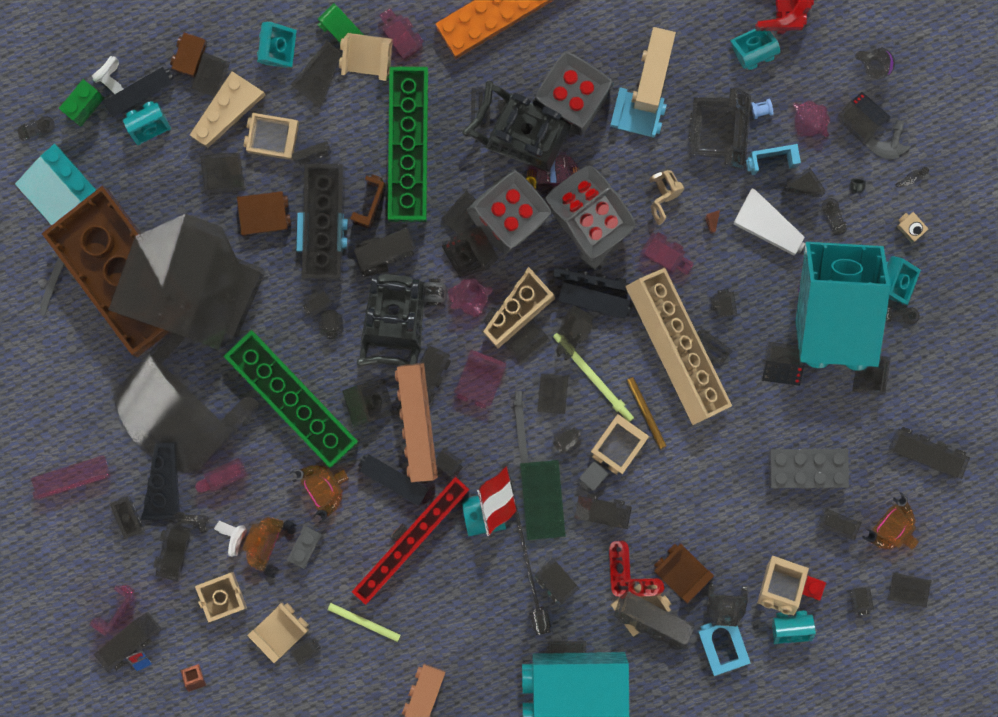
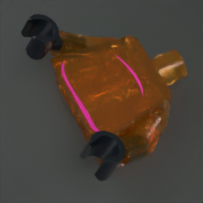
[290,465,349,524]
[862,492,919,550]
[242,517,297,578]

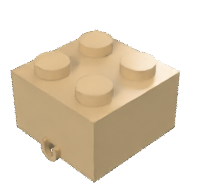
[195,572,247,623]

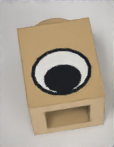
[897,212,928,243]

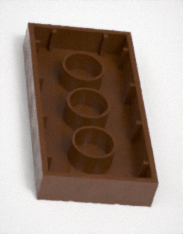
[41,186,199,357]

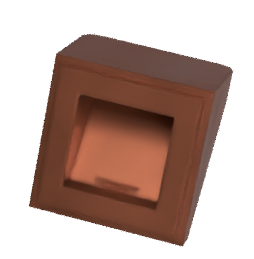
[705,210,720,234]
[181,664,206,692]

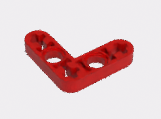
[609,541,664,597]

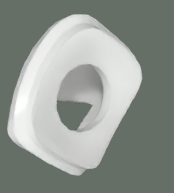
[92,56,123,94]
[214,521,248,557]

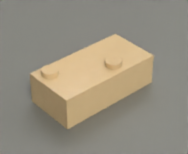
[631,27,676,114]

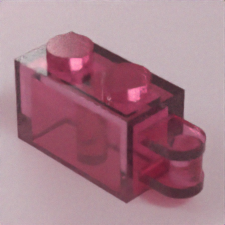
[379,8,424,61]
[640,232,694,275]
[195,458,249,492]

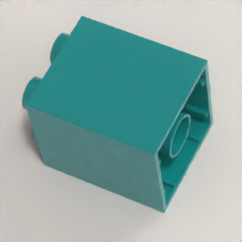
[796,242,891,370]
[522,652,629,717]

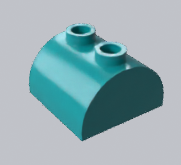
[257,22,297,67]
[730,29,780,70]
[123,101,171,146]
[886,256,921,305]
[461,496,506,537]
[772,611,816,644]

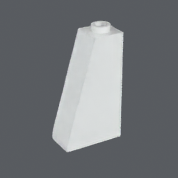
[733,188,805,256]

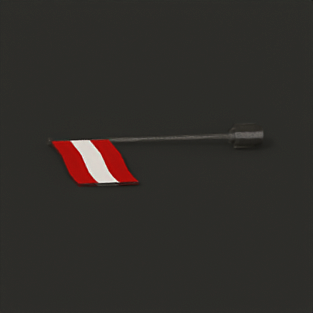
[477,462,552,635]

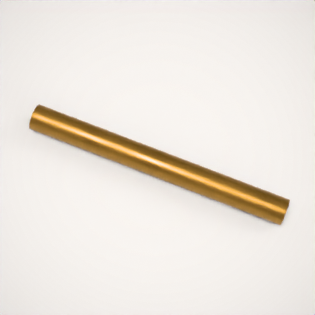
[627,377,667,449]

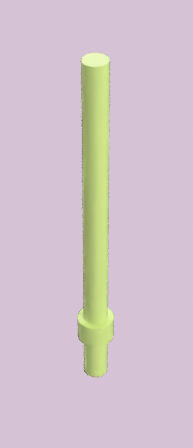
[553,332,634,422]

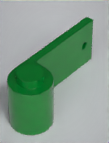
[317,3,364,43]

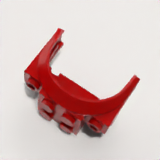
[755,0,814,34]

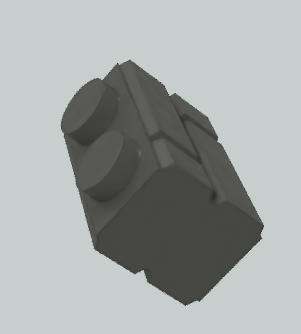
[287,525,323,569]

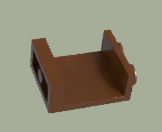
[350,174,386,229]
[237,191,292,237]
[653,543,714,604]

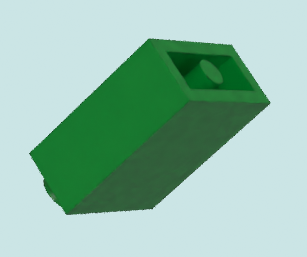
[58,79,105,127]

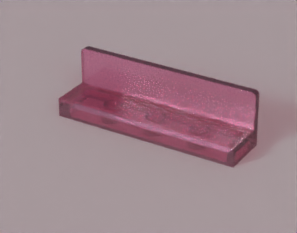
[31,455,111,500]

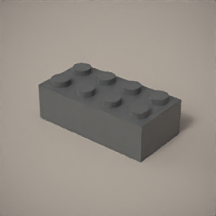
[769,449,849,488]

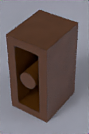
[170,32,208,78]

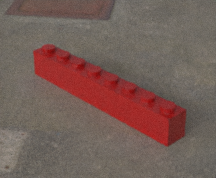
[352,477,470,605]

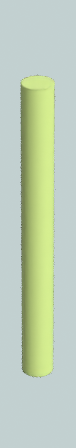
[328,603,401,642]

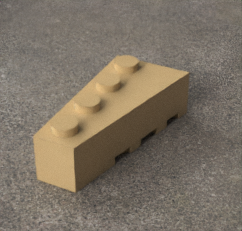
[190,72,266,148]
[483,267,555,349]

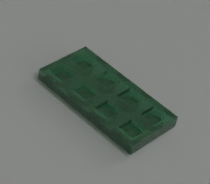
[520,460,566,540]

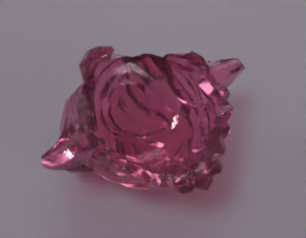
[793,100,830,137]
[448,278,493,317]

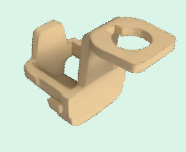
[649,170,684,225]

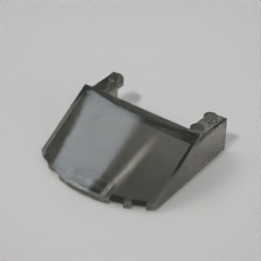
[113,325,263,474]

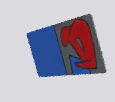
[127,651,152,671]

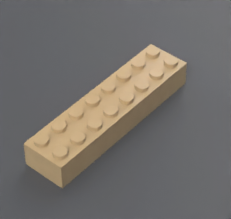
[625,268,732,425]

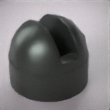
[850,178,866,194]

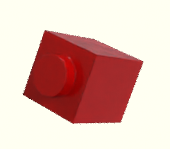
[802,576,826,600]

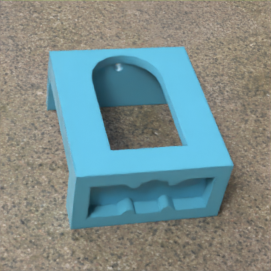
[698,616,750,676]

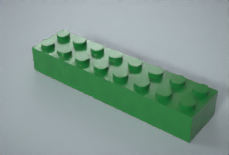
[388,67,429,222]
[224,330,359,468]

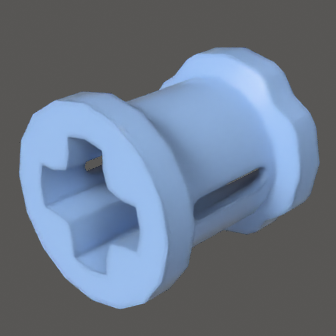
[751,98,773,119]

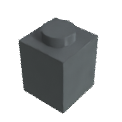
[579,461,609,491]

